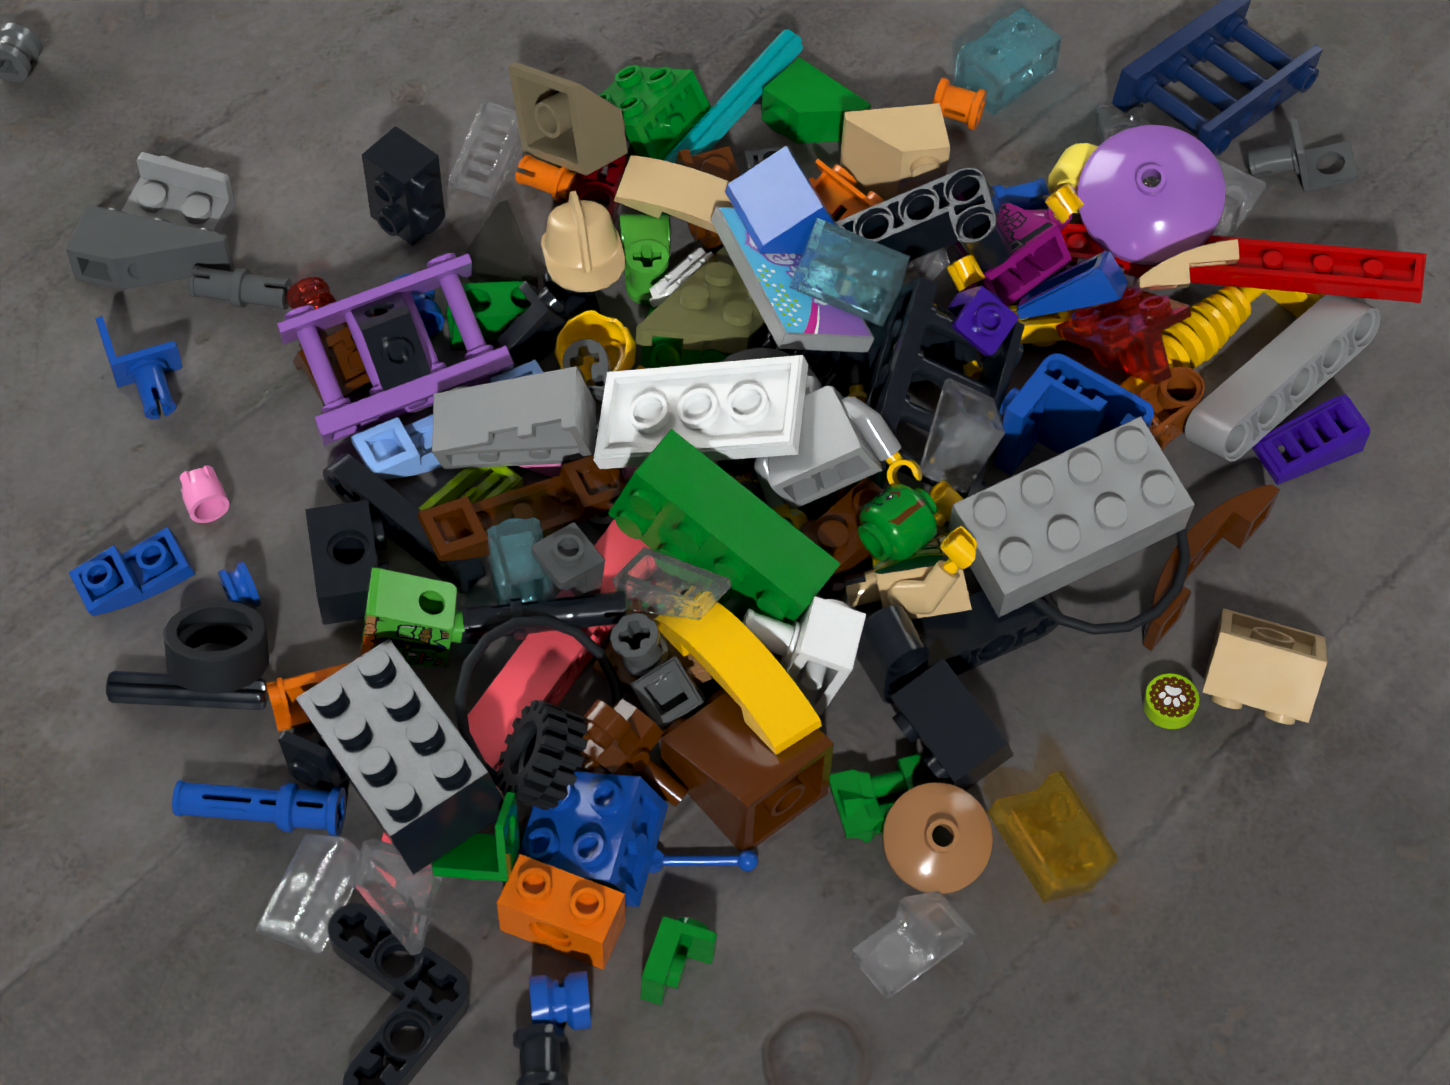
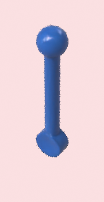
[649,849,759,873]

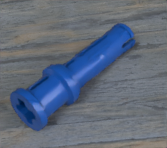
[172,780,346,837]

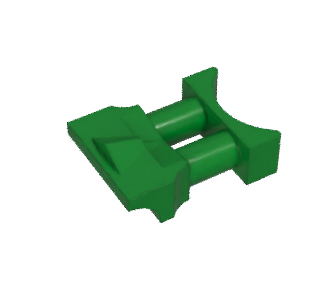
[829,755,920,843]

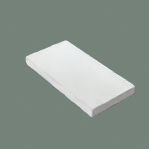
[593,355,808,469]

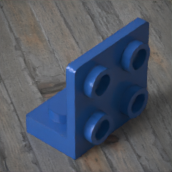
[515,772,668,907]

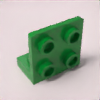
[597,65,711,160]

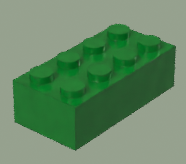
[608,429,840,625]

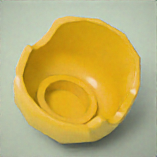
[554,310,636,387]

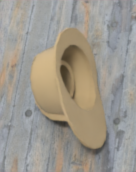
[541,191,625,292]

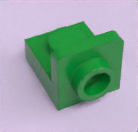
[640,916,718,1006]

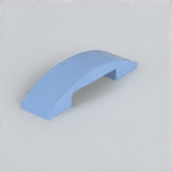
[351,360,543,480]

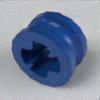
[218,561,261,607]

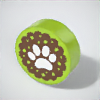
[1143,673,1199,729]

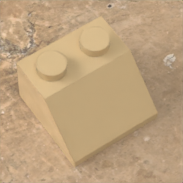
[840,103,950,201]
[1202,608,1327,725]

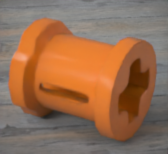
[932,77,988,131]

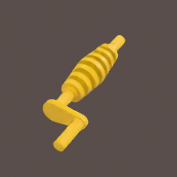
[1119,286,1325,394]

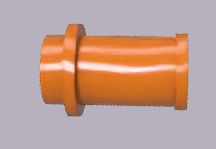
[515,154,580,202]

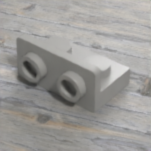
[122,152,236,234]

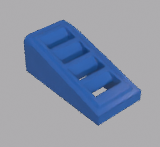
[1016,251,1128,319]

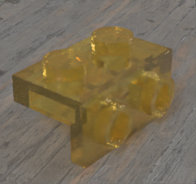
[987,771,1118,903]

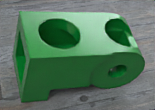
[446,281,532,350]

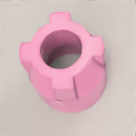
[179,465,230,523]

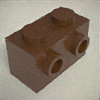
[799,477,884,599]

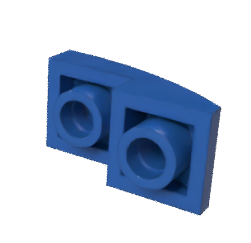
[68,527,196,616]

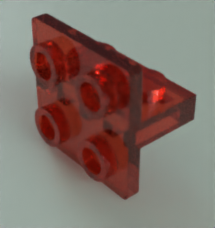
[1056,287,1192,385]

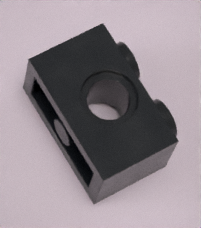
[305,500,390,625]

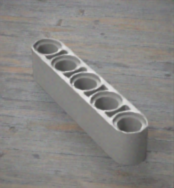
[1185,295,1381,462]

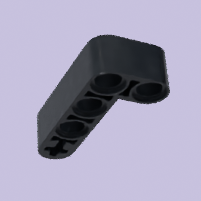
[826,167,1012,287]
[857,590,1062,704]

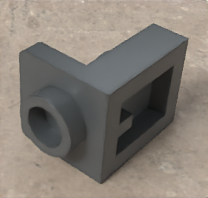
[531,522,605,596]

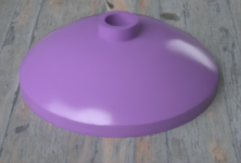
[1077,125,1226,265]

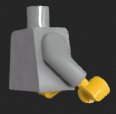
[754,376,922,530]

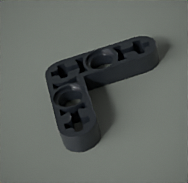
[327,903,471,1085]

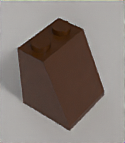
[661,688,834,852]

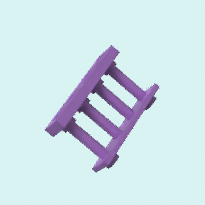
[277,253,514,446]

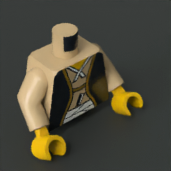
[843,481,977,619]

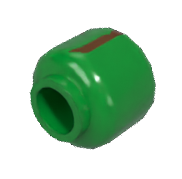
[857,484,937,561]

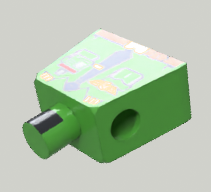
[360,568,480,667]

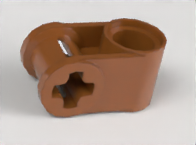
[1135,367,1205,450]

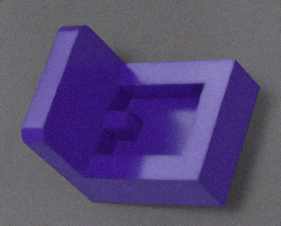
[947,286,1020,356]

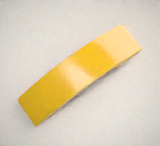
[653,592,822,755]

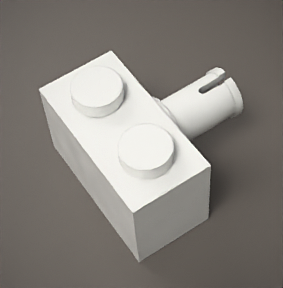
[742,596,866,715]

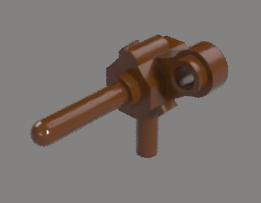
[580,699,688,807]

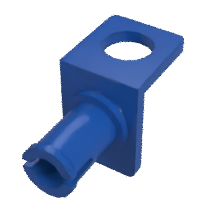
[95,316,182,419]

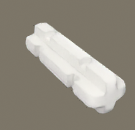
[649,248,714,307]

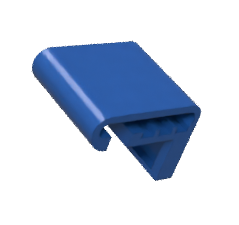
[994,354,1154,476]

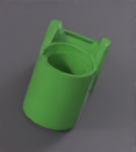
[620,213,670,305]

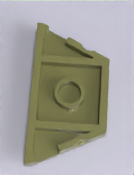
[636,246,768,353]

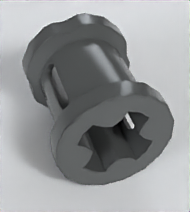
[610,613,670,679]

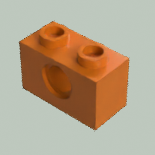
[496,854,626,970]

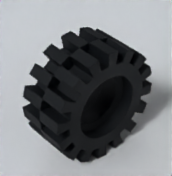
[497,700,588,810]

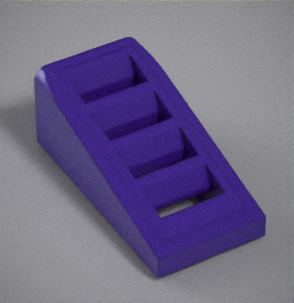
[1252,394,1370,485]

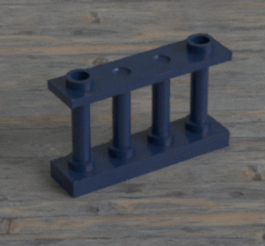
[1111,0,1323,156]

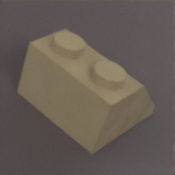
[508,62,628,176]

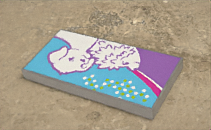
[711,206,874,352]

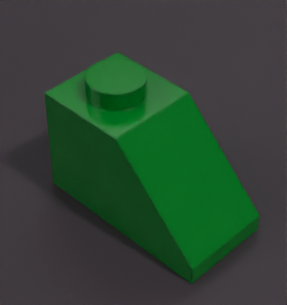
[761,57,871,143]

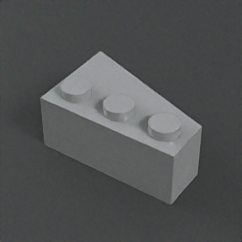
[432,366,596,469]

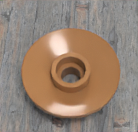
[882,782,993,894]

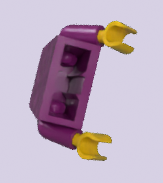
[947,184,1085,307]

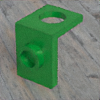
[432,792,520,882]

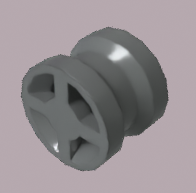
[0,23,43,83]

